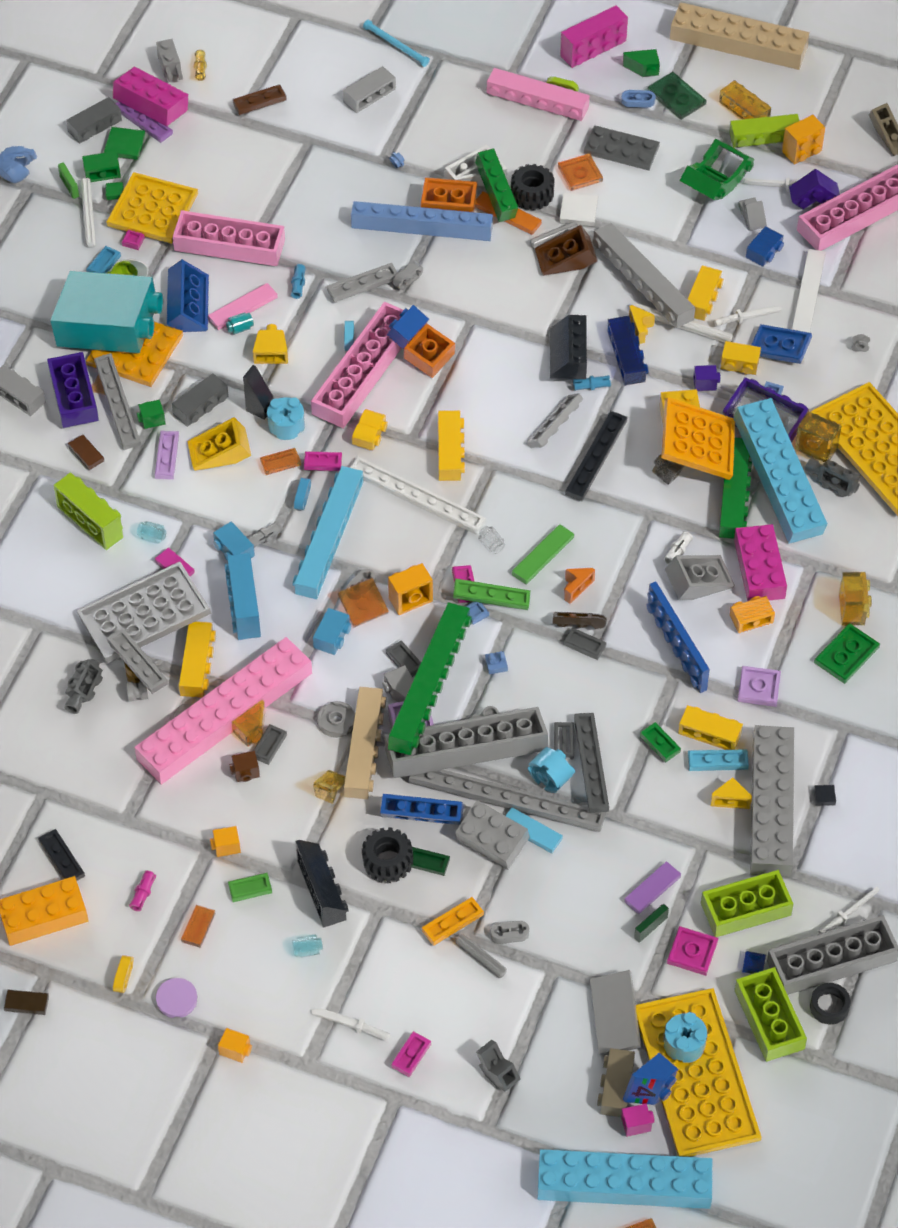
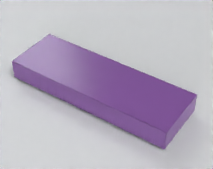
[624,861,681,914]

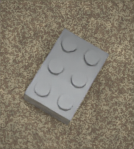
[455,800,530,869]

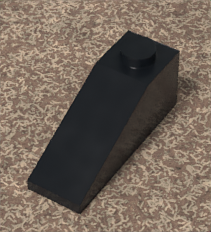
[243,365,274,420]

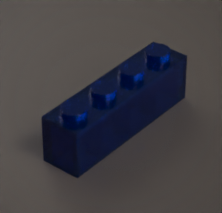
[607,316,649,386]

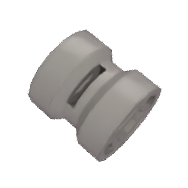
[126,681,148,701]

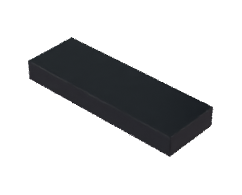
[38,829,85,881]

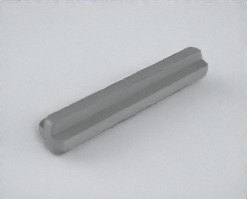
[530,221,578,249]
[456,934,507,978]

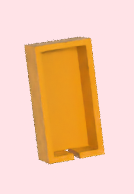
[0,876,89,946]

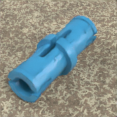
[291,264,306,299]
[573,375,611,391]

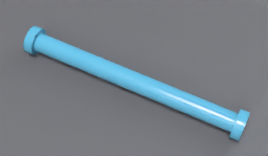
[363,19,430,67]

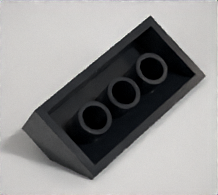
[550,315,587,379]
[295,840,349,928]

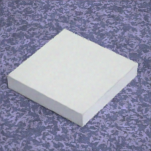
[560,193,598,226]

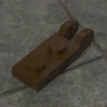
[552,612,607,629]

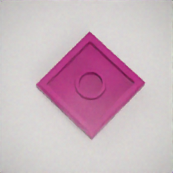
[667,926,719,976]

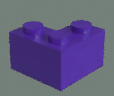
[789,168,840,210]

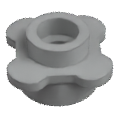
[851,334,870,352]

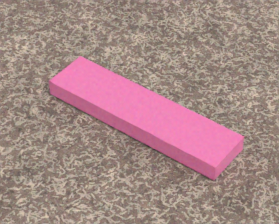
[208,283,278,330]

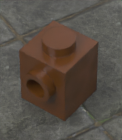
[229,751,260,782]

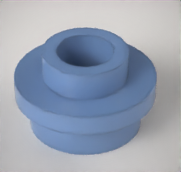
[389,152,405,168]

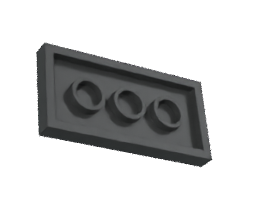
[584,125,660,171]

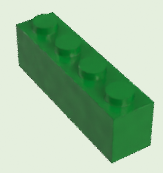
[475,148,518,222]

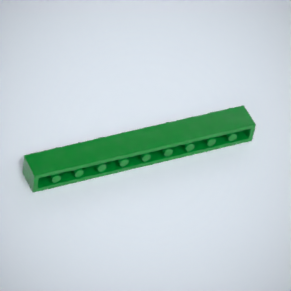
[388,602,472,755]

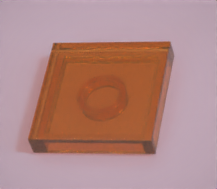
[558,153,603,191]
[338,578,389,628]

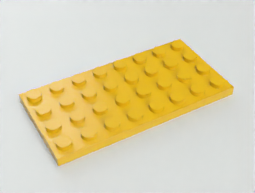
[810,382,898,516]
[636,988,762,1157]

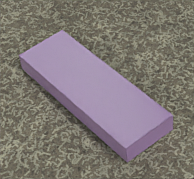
[155,431,179,480]

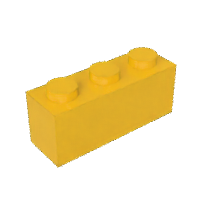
[688,265,724,321]
[678,705,743,750]

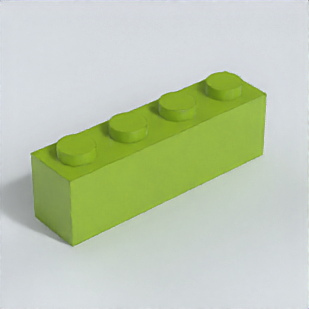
[729,114,800,148]

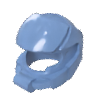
[0,146,37,183]

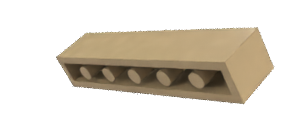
[344,687,386,799]

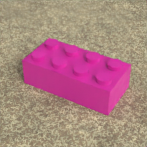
[560,5,628,68]
[113,66,189,126]
[734,524,787,601]

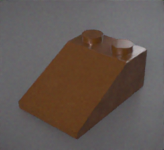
[534,225,598,275]

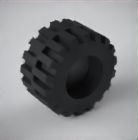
[511,164,555,210]
[362,827,413,883]

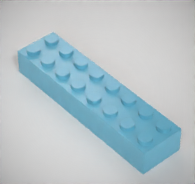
[733,398,828,544]
[538,1149,712,1209]

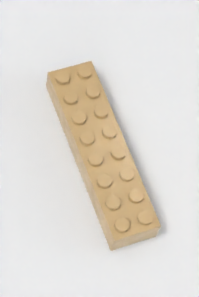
[670,2,810,70]

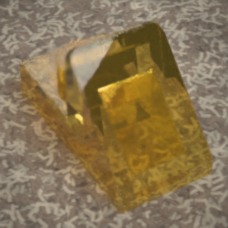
[313,770,346,804]

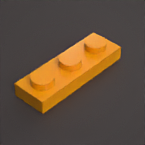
[422,897,484,946]

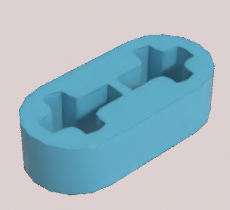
[344,321,354,351]

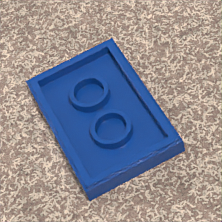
[751,324,812,364]

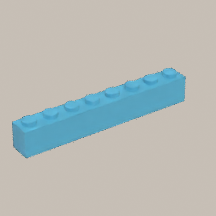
[292,466,364,599]

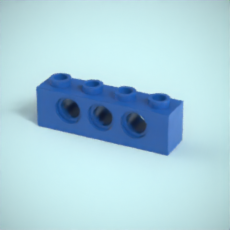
[380,794,464,825]

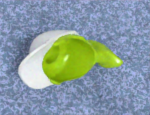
[107,258,149,276]

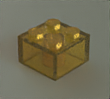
[795,411,842,462]
[839,572,872,626]

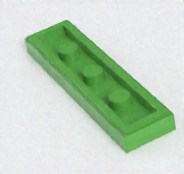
[512,524,574,585]
[453,579,531,610]

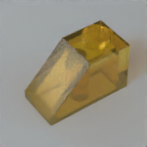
[232,700,265,747]

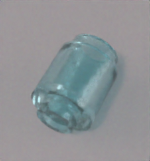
[137,521,166,544]
[292,934,323,958]

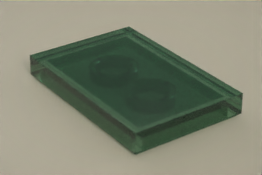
[647,72,707,120]

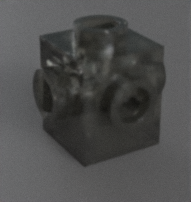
[652,454,684,485]

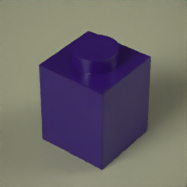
[693,365,721,391]

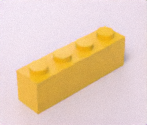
[438,410,465,481]
[179,621,216,698]

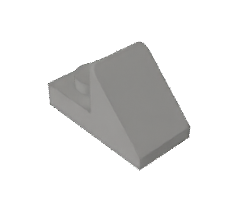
[738,197,767,231]

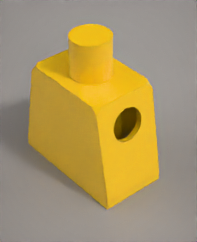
[253,324,288,364]

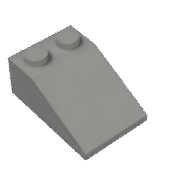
[665,555,735,600]

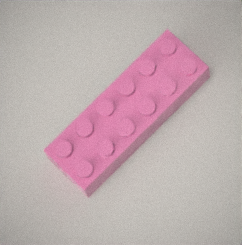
[173,210,285,266]

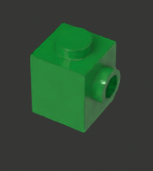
[136,399,166,429]

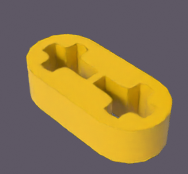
[113,955,134,993]

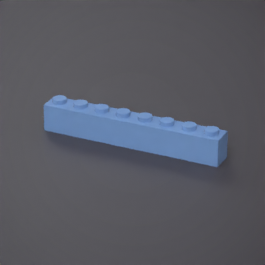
[351,201,493,241]

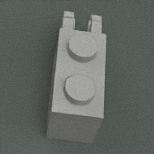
[156,39,183,82]

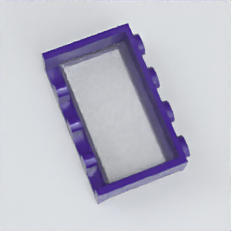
[722,377,809,443]

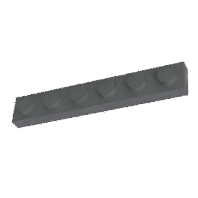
[574,713,609,813]

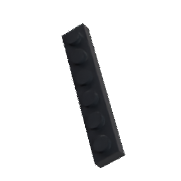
[565,411,628,501]

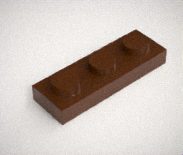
[233,84,287,115]

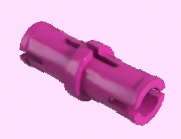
[129,870,157,912]

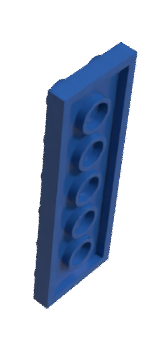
[646,581,710,693]

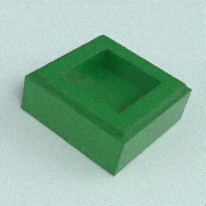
[106,182,124,200]

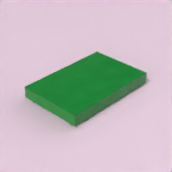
[814,623,880,684]

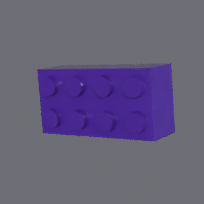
[47,352,99,428]

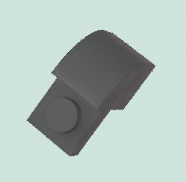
[476,1039,521,1092]

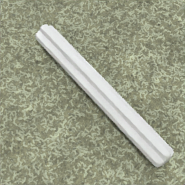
[81,178,96,247]

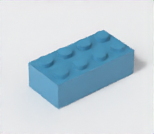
[224,553,261,640]

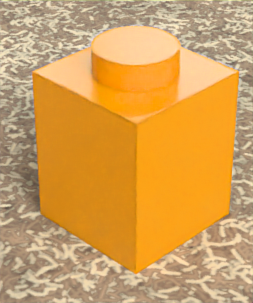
[210,826,241,857]
[218,1028,252,1063]

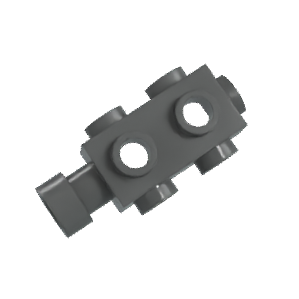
[805,458,860,497]
[64,659,103,714]

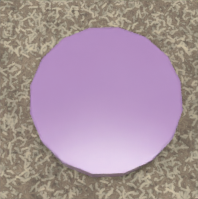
[156,978,198,1018]

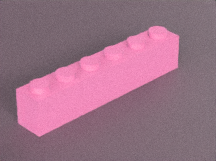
[487,68,590,121]

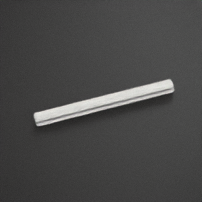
[632,302,733,343]

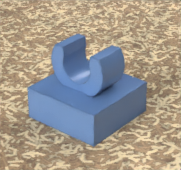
[485,651,508,674]

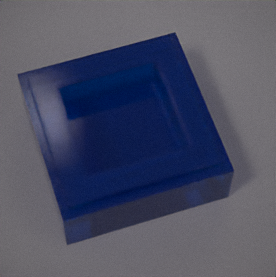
[742,951,766,974]

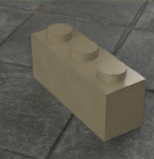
[597,1048,635,1117]

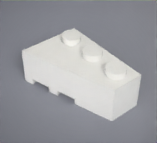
[443,145,507,187]

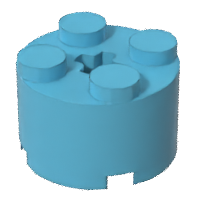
[267,397,305,440]
[528,747,575,793]
[664,1012,707,1063]

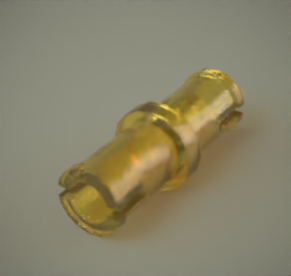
[193,50,207,81]

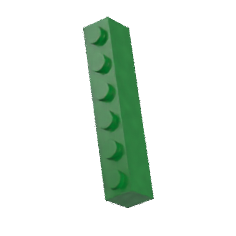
[719,437,752,539]

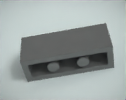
[66,97,122,144]
[172,373,229,427]

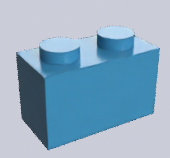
[213,521,255,561]
[313,608,352,655]

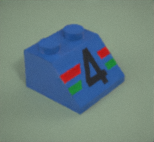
[623,1053,678,1105]

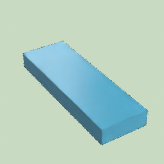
[688,749,749,771]
[506,807,563,853]

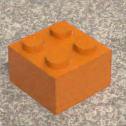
[404,323,455,378]

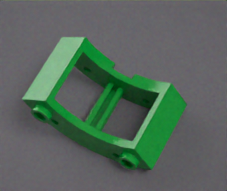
[679,138,755,200]

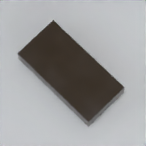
[4,989,49,1015]

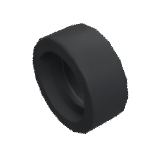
[810,982,851,1025]

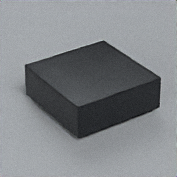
[814,785,836,806]

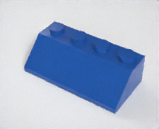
[166,259,209,332]

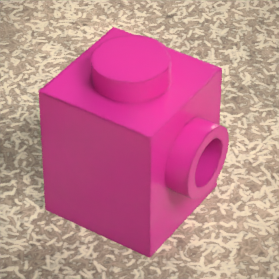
[621,1103,655,1137]

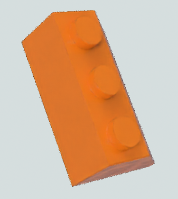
[421,178,477,212]

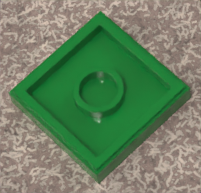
[104,127,146,160]

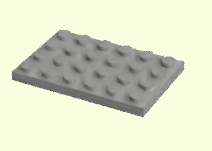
[77,562,212,663]

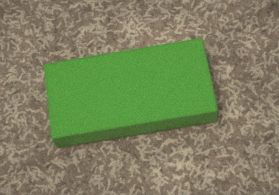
[58,162,79,199]
[228,873,272,902]

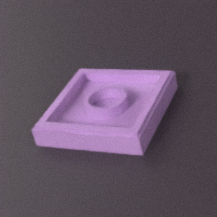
[738,666,781,707]

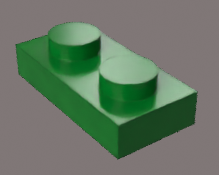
[640,722,681,763]

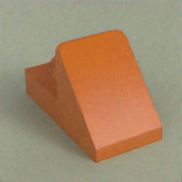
[564,568,595,604]

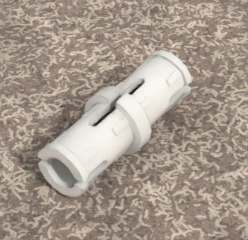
[663,531,693,565]

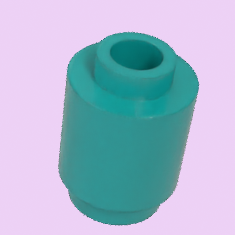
[226,312,254,335]

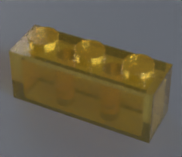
[719,80,772,120]

